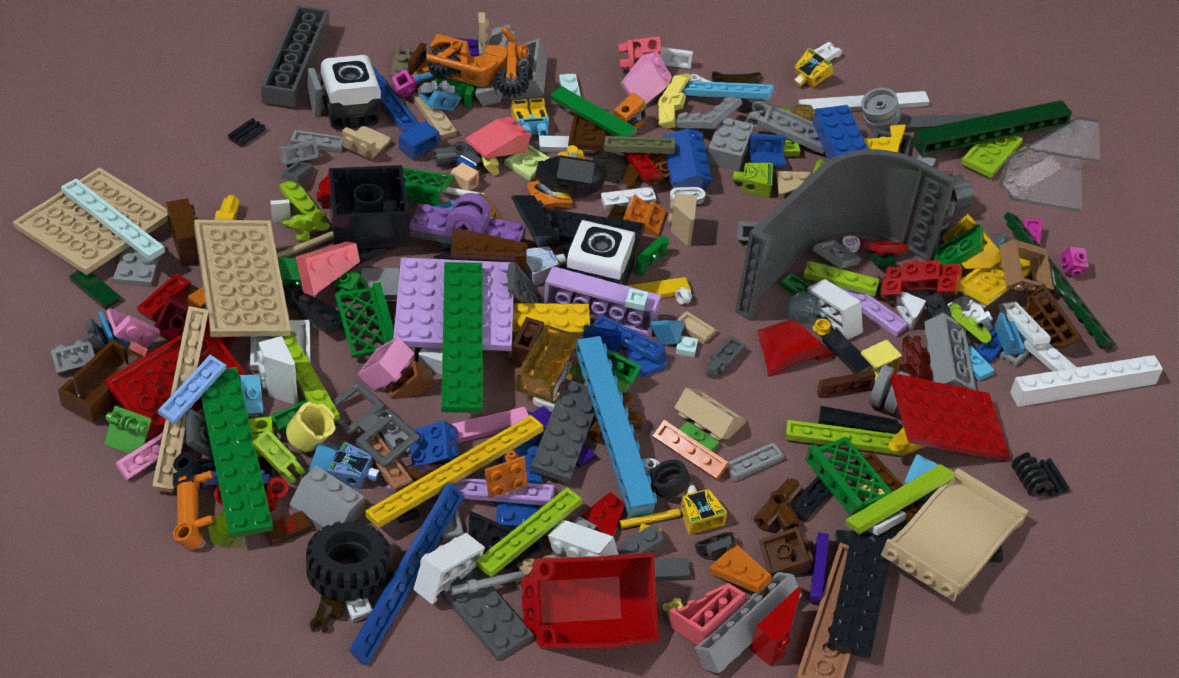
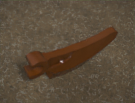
[624,153,663,190]

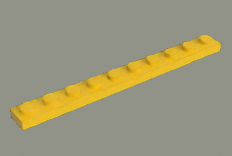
[365,415,544,528]

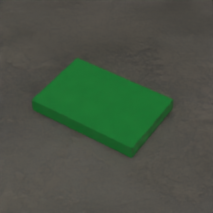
[935,224,984,265]

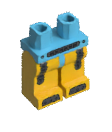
[511,98,549,137]

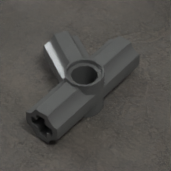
[432,141,484,172]

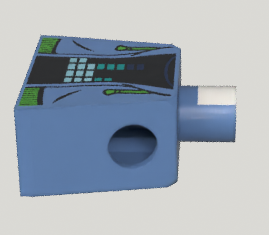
[327,442,380,489]

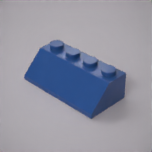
[663,128,712,191]

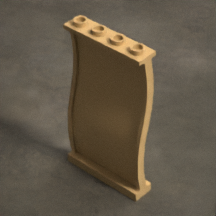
[881,468,1028,602]

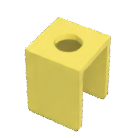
[861,340,902,383]

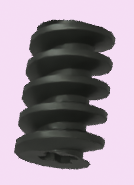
[1011,452,1052,496]

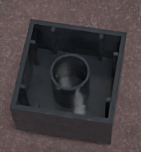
[329,165,409,250]

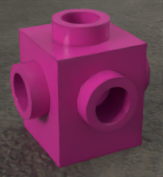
[391,69,418,98]
[1060,246,1089,276]

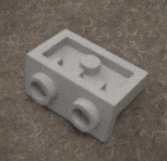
[51,340,95,375]

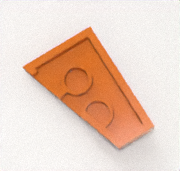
[709,543,773,594]

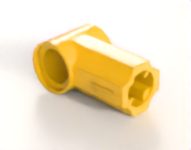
[215,195,240,220]

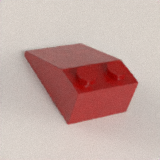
[750,587,801,666]

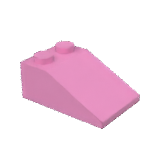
[621,51,672,104]

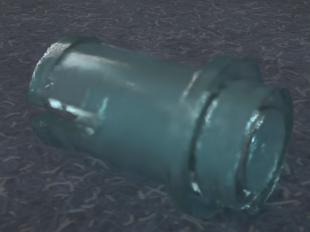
[993,233,1009,248]

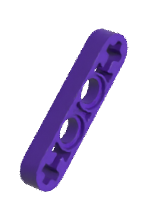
[809,532,829,603]

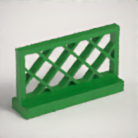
[388,165,454,206]
[335,282,394,358]
[805,437,892,517]

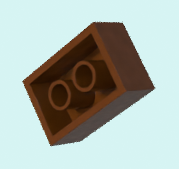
[166,198,199,266]

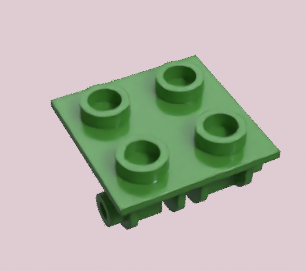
[104,406,152,454]

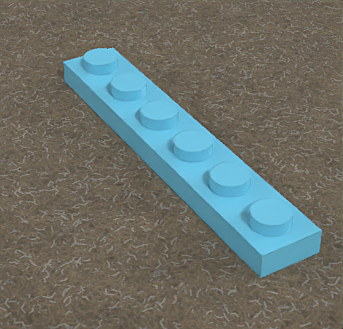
[681,81,774,100]

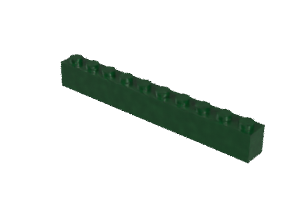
[912,100,1072,156]

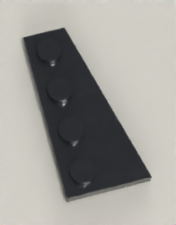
[283,286,354,333]

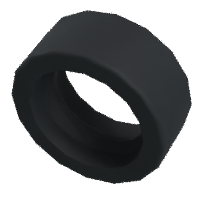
[650,460,691,498]

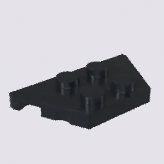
[468,511,543,570]

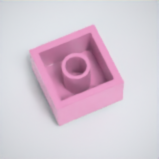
[357,337,414,391]

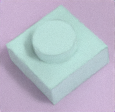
[625,288,648,311]
[676,336,698,357]

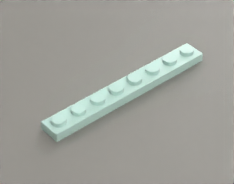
[61,179,165,261]

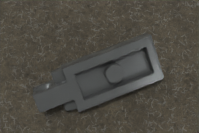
[706,336,746,379]

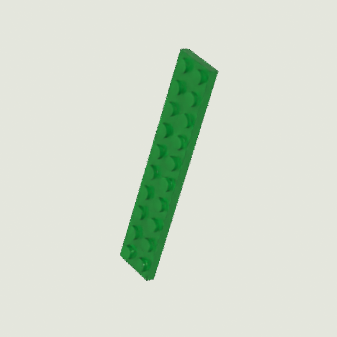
[441,262,483,413]
[201,367,273,538]

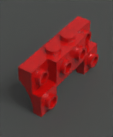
[882,260,962,298]

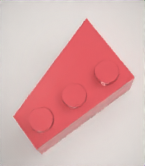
[296,242,360,295]
[669,583,745,645]

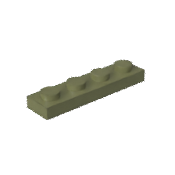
[605,136,675,154]

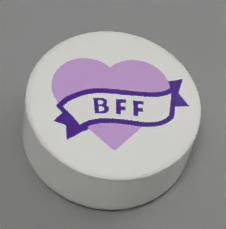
[841,236,860,253]

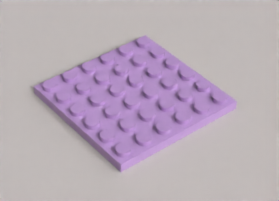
[393,258,513,351]

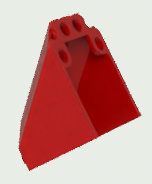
[521,552,659,648]

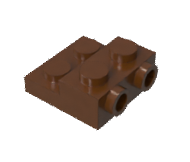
[759,527,815,577]

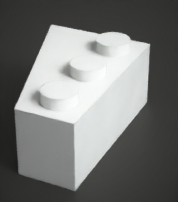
[807,279,863,340]

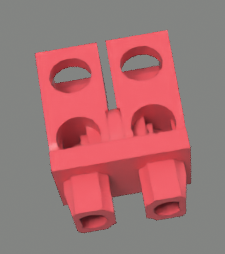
[618,36,662,70]

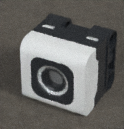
[321,55,381,129]
[567,220,635,286]

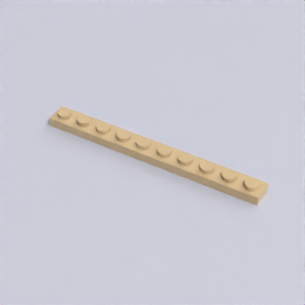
[152,306,209,493]

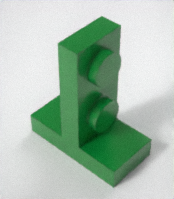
[435,76,477,108]

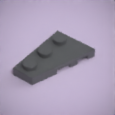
[507,262,543,303]

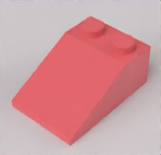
[465,117,531,158]

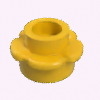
[813,319,831,336]

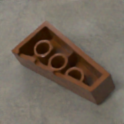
[451,227,527,273]

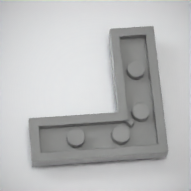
[674,97,742,129]

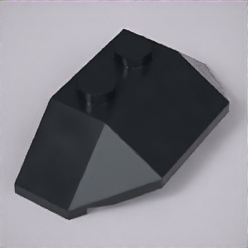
[534,155,607,197]

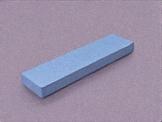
[158,355,226,424]

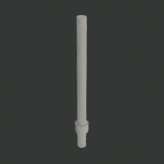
[450,571,525,595]

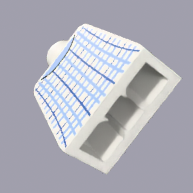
[525,247,566,286]

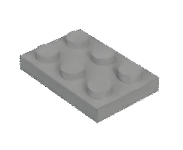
[113,242,164,287]

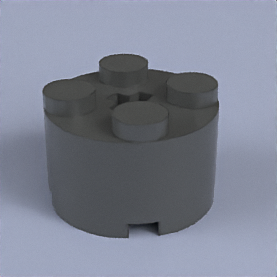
[950,174,974,212]

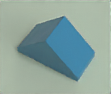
[651,320,685,345]
[309,443,341,472]

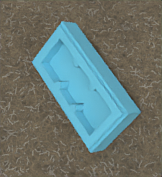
[968,345,995,381]
[239,375,263,415]

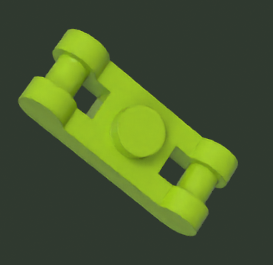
[950,303,991,343]

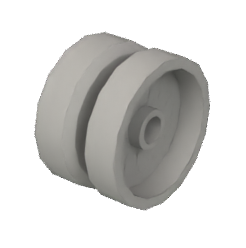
[861,88,901,130]
[869,365,910,414]

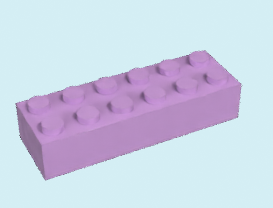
[544,266,661,337]

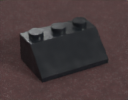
[511,195,562,250]

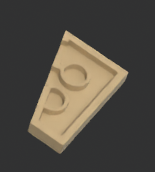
[478,13,489,56]

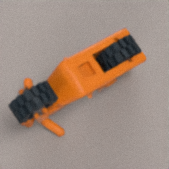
[426,27,529,98]

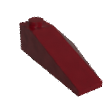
[154,293,236,351]

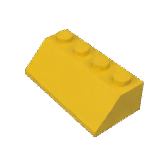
[941,214,1001,269]

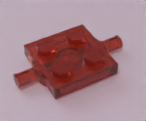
[901,335,932,381]

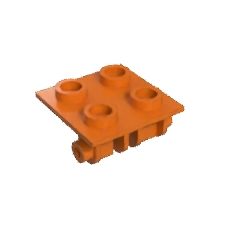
[485,451,528,499]

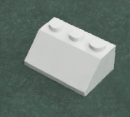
[256,336,298,405]

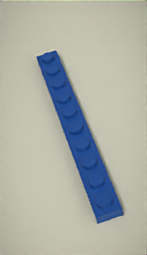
[349,483,464,665]

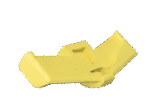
[658,73,691,129]

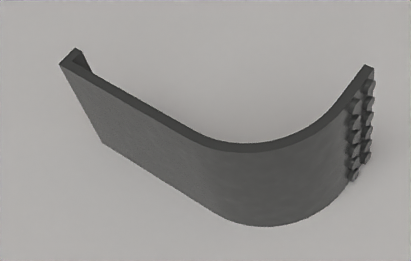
[735,149,956,321]

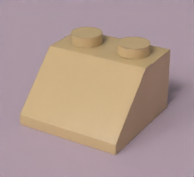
[668,193,697,246]

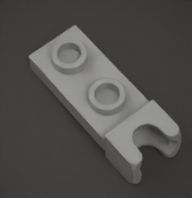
[376,408,411,453]

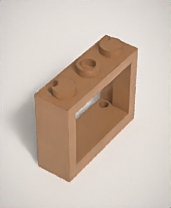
[999,239,1054,294]

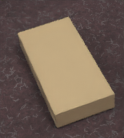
[676,311,716,344]

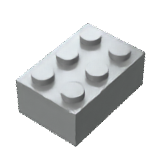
[707,118,754,172]

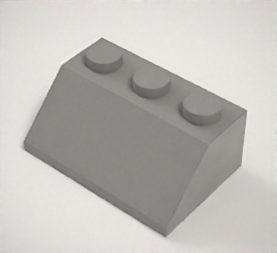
[289,465,365,528]

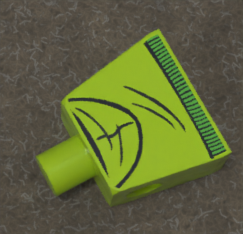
[732,163,773,198]

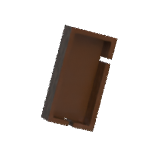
[58,340,143,423]

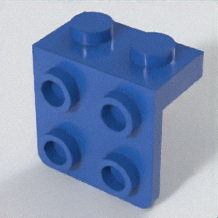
[748,133,786,168]
[410,420,461,466]

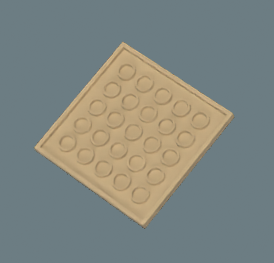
[13,167,168,275]

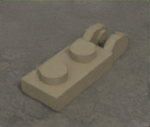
[391,45,411,80]

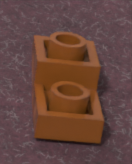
[640,157,670,188]

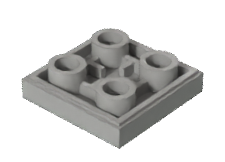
[307,68,325,117]

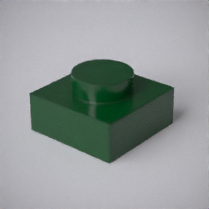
[870,254,896,268]

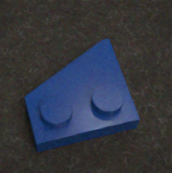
[626,349,667,377]

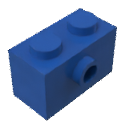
[399,121,439,159]

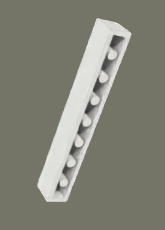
[1010,355,1163,407]

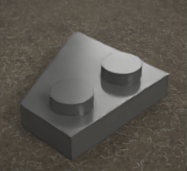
[85,318,108,353]

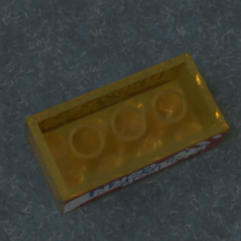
[515,325,582,403]

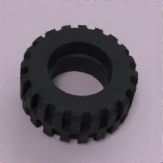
[306,521,390,602]

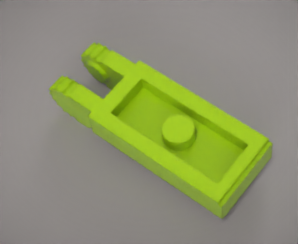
[251,428,305,484]

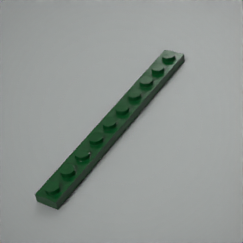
[1003,212,1116,349]

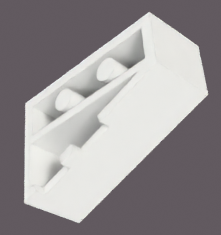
[548,520,618,557]
[413,533,485,604]

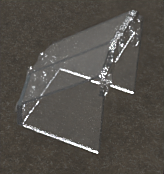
[999,117,1100,212]

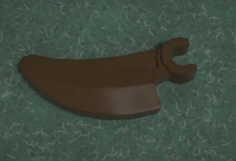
[711,71,762,84]
[310,594,345,633]

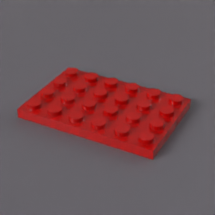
[104,322,247,442]
[890,373,1010,461]

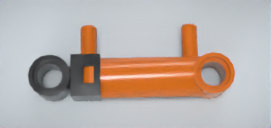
[173,453,214,551]

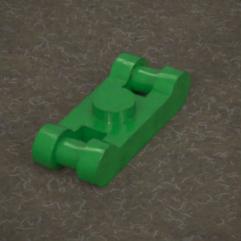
[635,236,669,276]

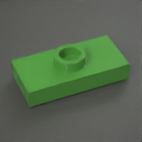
[679,421,719,452]

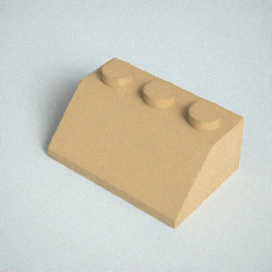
[674,387,747,440]

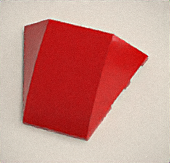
[757,320,835,377]

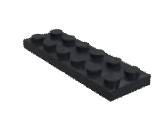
[531,208,645,252]
[827,541,890,659]

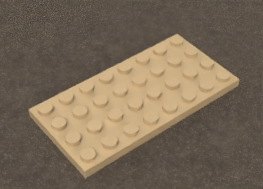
[194,220,291,337]

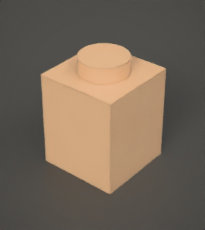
[450,163,479,191]

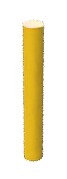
[619,508,681,529]

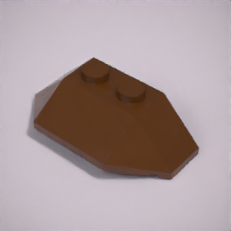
[1025,284,1082,348]

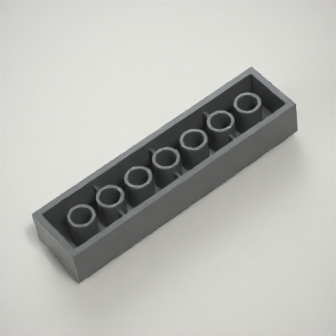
[261,5,330,108]

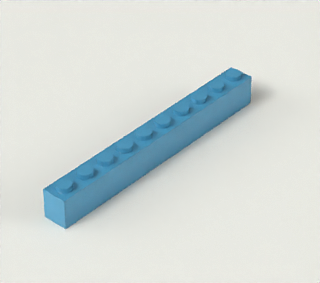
[575,336,657,517]

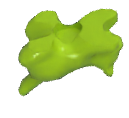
[282,207,330,242]

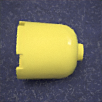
[286,402,336,452]

